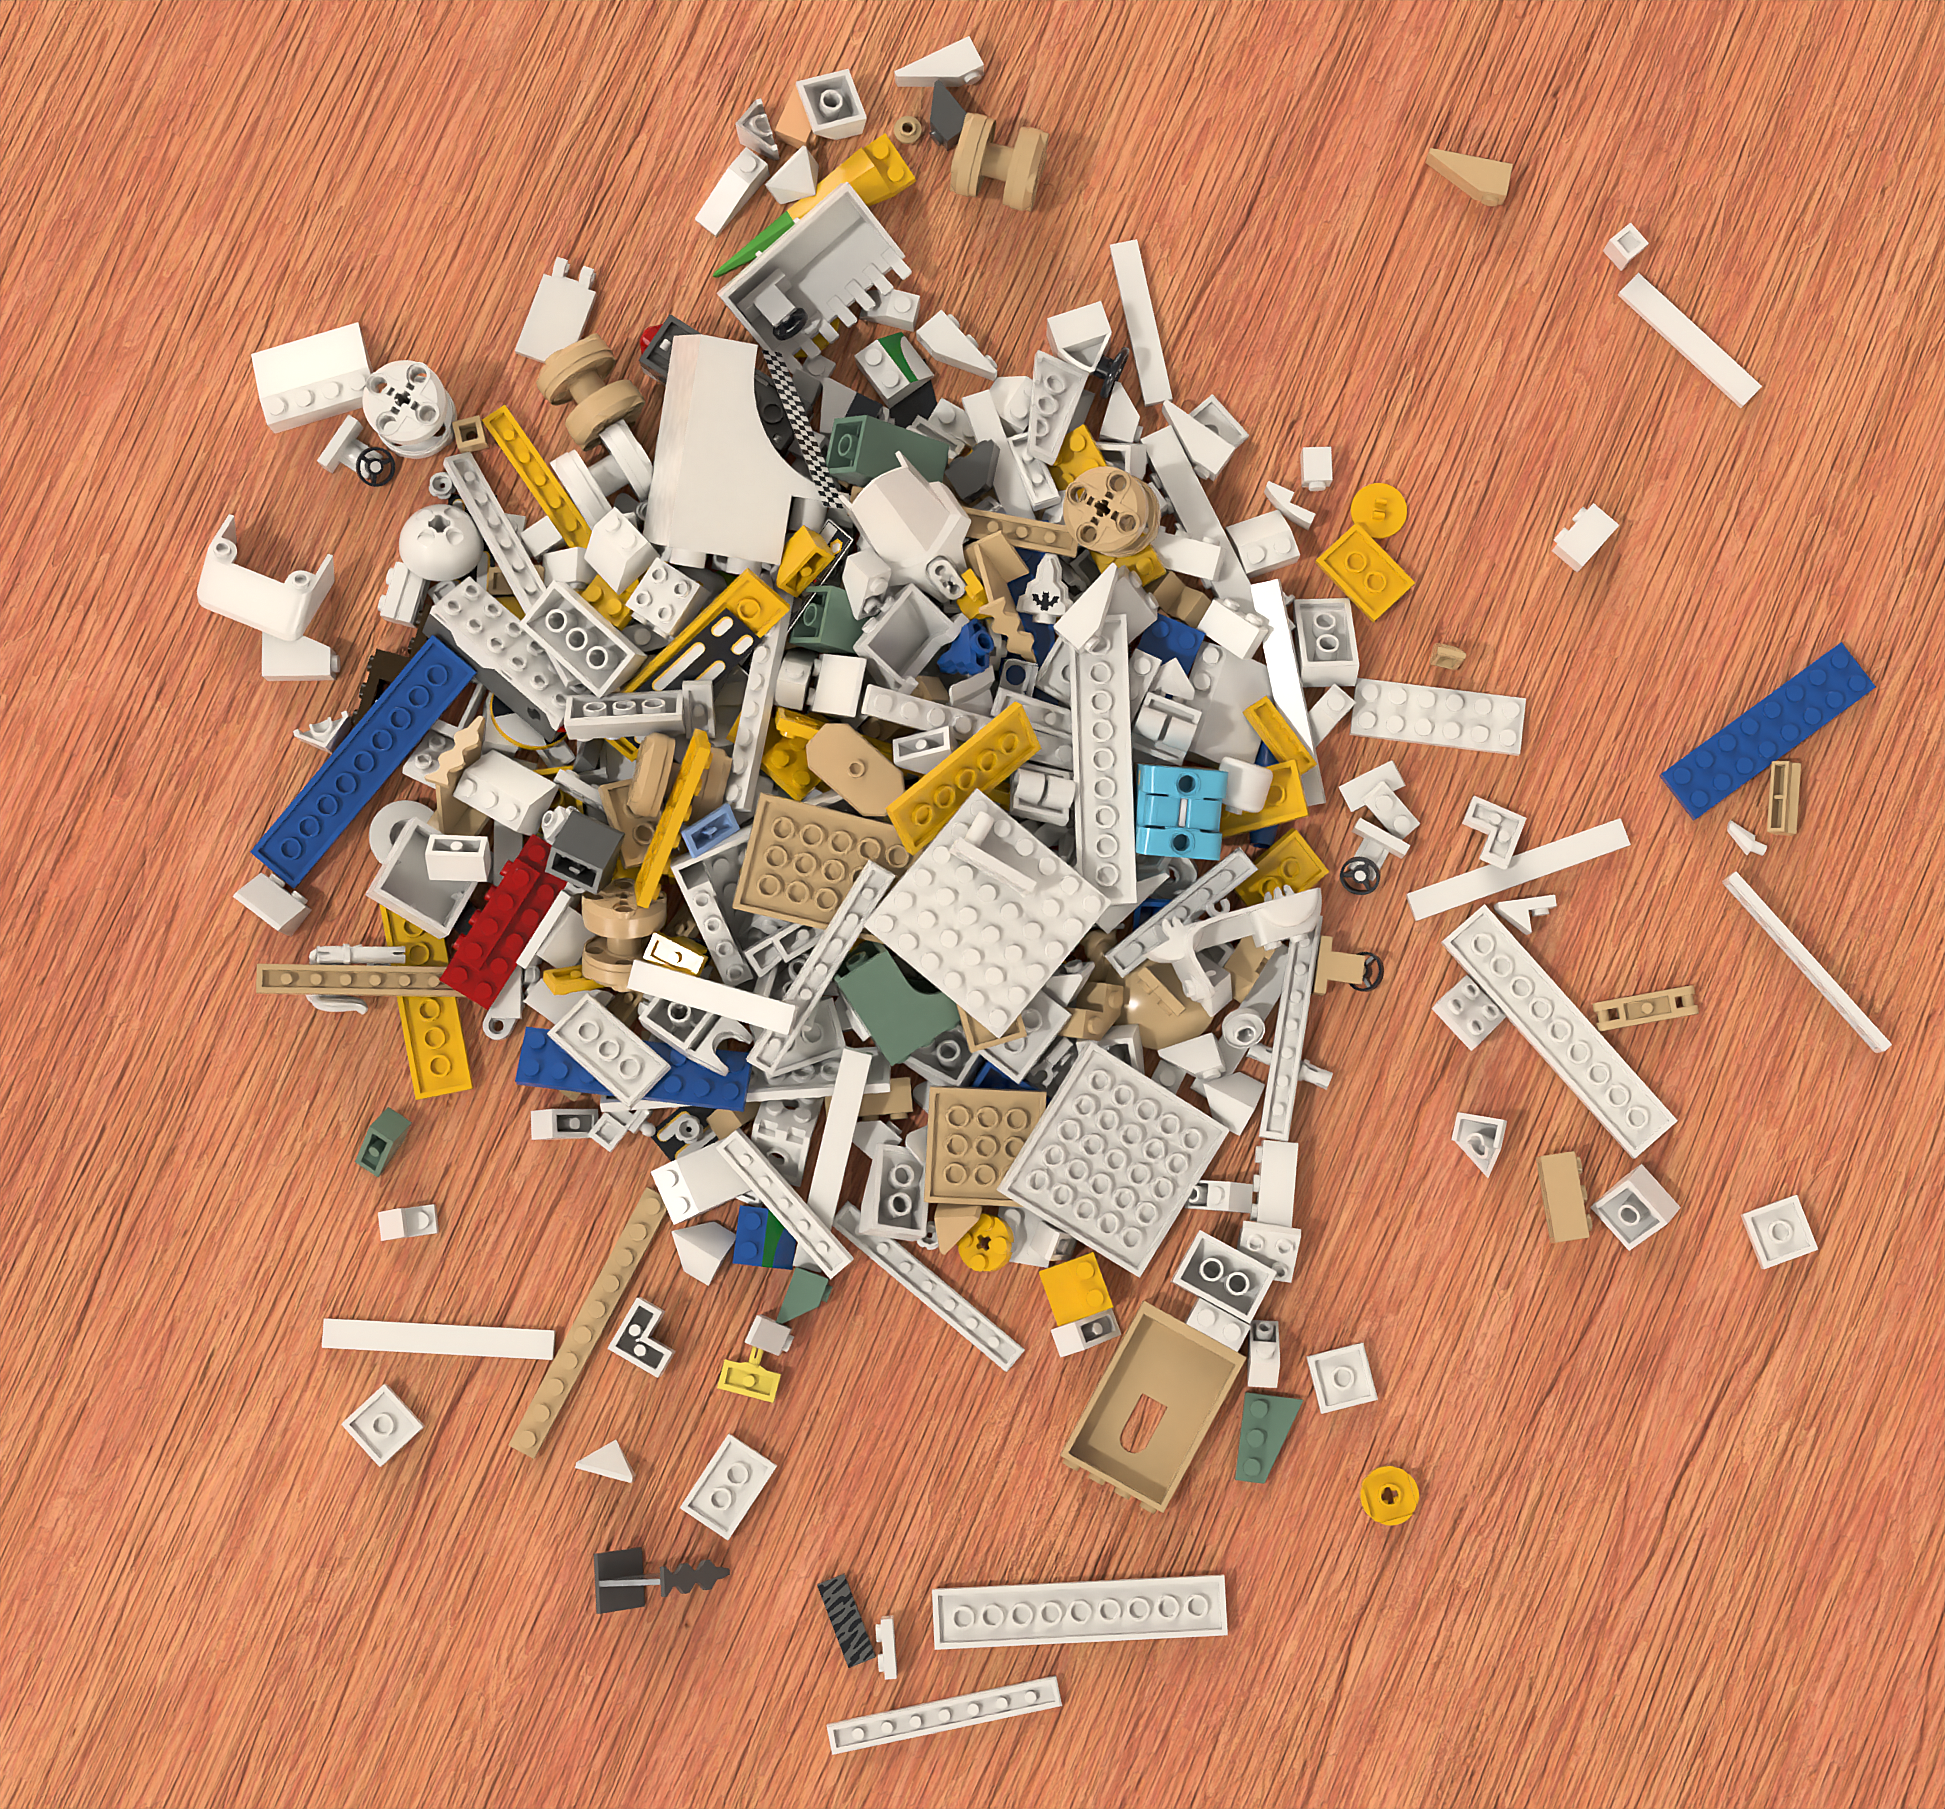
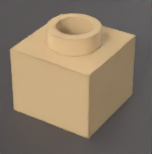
[452,415,489,454]

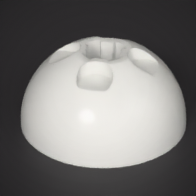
[399,504,484,581]

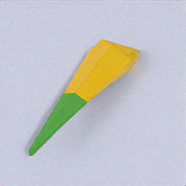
[713,133,916,278]

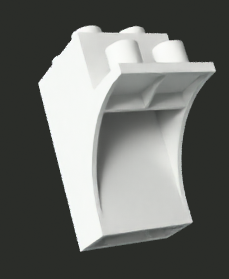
[643,334,849,577]

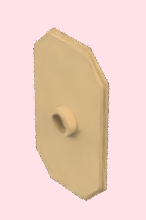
[806,724,905,816]

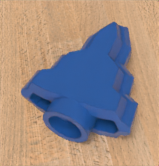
[937,618,994,676]

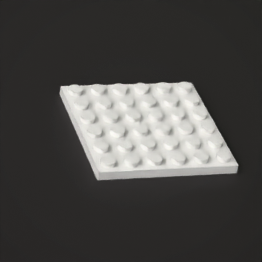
[863,788,1112,1039]
[996,1040,1230,1278]

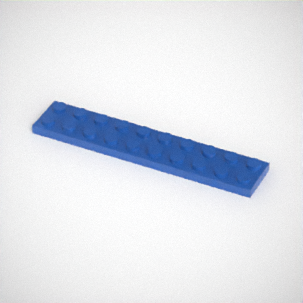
[250,635,477,889]

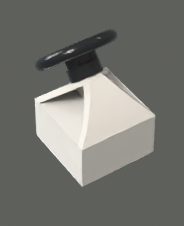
[1046,301,1130,399]

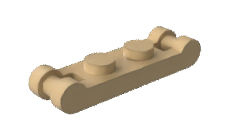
[1592,985,1699,1032]

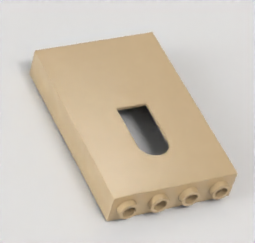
[1060,1301,1247,1514]

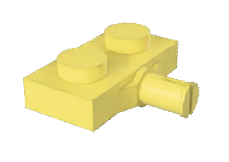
[717,1346,781,1403]

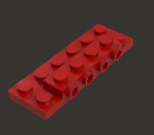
[439,834,568,1010]

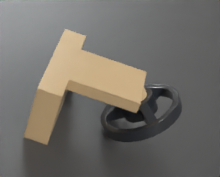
[1311,935,1384,996]

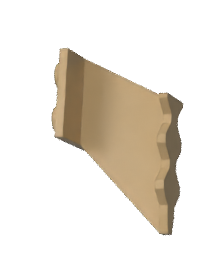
[962,530,1036,663]
[424,715,491,836]

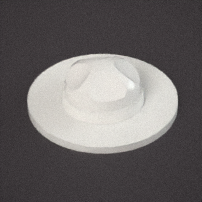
[369,800,434,864]

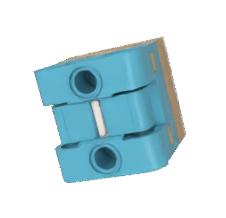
[1133,762,1228,860]

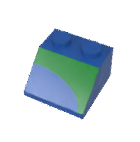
[733,1205,796,1270]

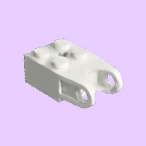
[638,996,754,1076]

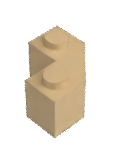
[1142,569,1212,629]
[1223,935,1276,1003]
[1057,981,1124,1041]

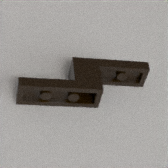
[351,604,432,730]

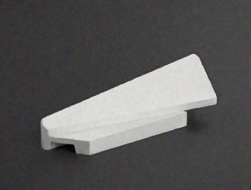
[742,922,825,978]

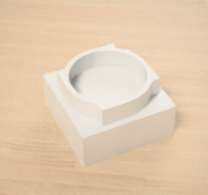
[365,817,478,939]

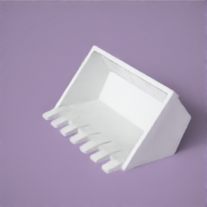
[717,182,912,375]

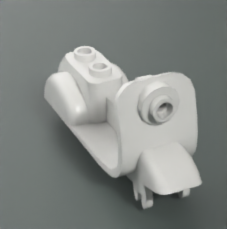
[1143,885,1322,1003]

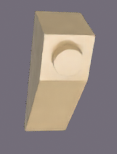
[1425,148,1513,206]

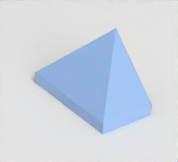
[681,803,740,858]

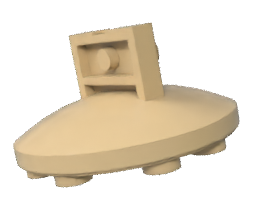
[1105,958,1215,1050]

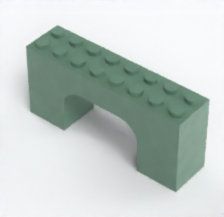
[789,415,950,658]
[832,935,1086,1066]

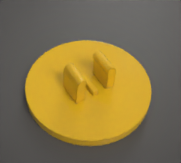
[1350,483,1407,539]

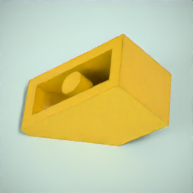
[776,525,835,598]

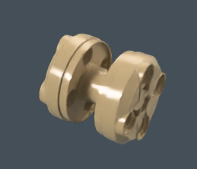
[950,112,1049,212]
[536,333,645,452]
[1063,466,1161,557]
[626,732,732,826]
[582,878,667,992]

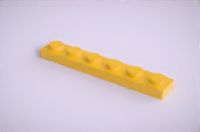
[482,405,592,549]

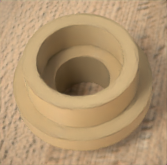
[894,116,922,144]

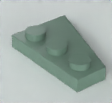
[1235,1392,1303,1484]

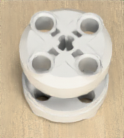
[363,360,457,459]
[550,418,653,531]

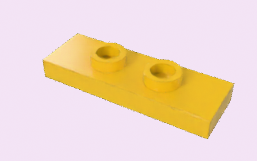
[1242,695,1317,776]

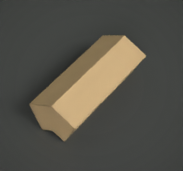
[1767,761,1801,836]

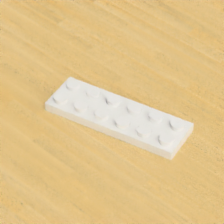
[1349,678,1526,756]

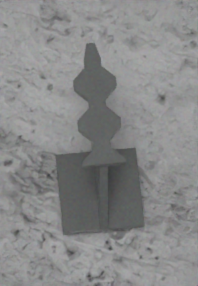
[594,1547,730,1614]

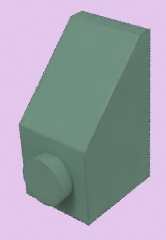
[355,1107,412,1177]
[776,1267,833,1324]

